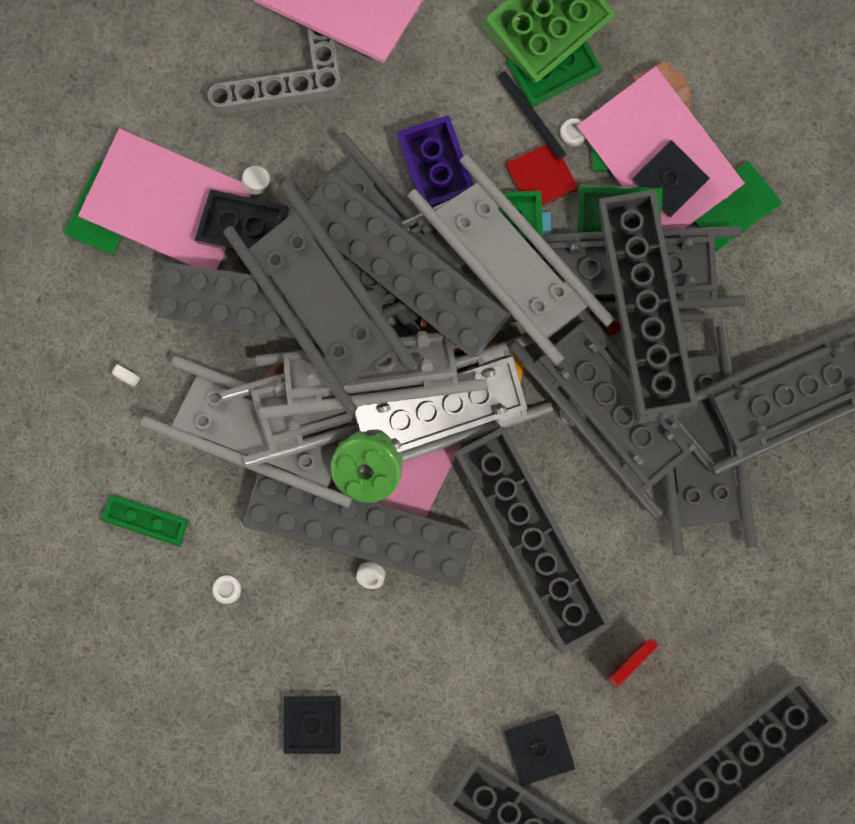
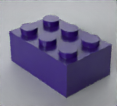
[397,115,474,207]

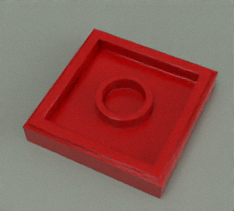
[505,144,578,207]
[607,639,659,687]

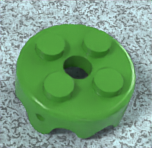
[331,432,403,503]

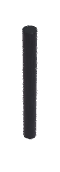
[497,71,567,160]

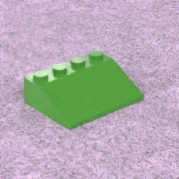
[478,0,616,83]

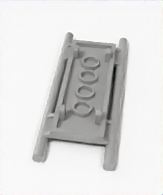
[407,154,615,366]
[256,331,488,419]
[323,334,553,475]
[140,355,353,508]
[220,373,420,468]

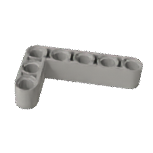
[208,28,341,114]

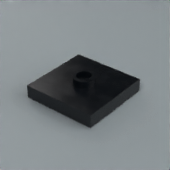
[632,140,710,218]
[283,696,341,754]
[504,714,575,786]

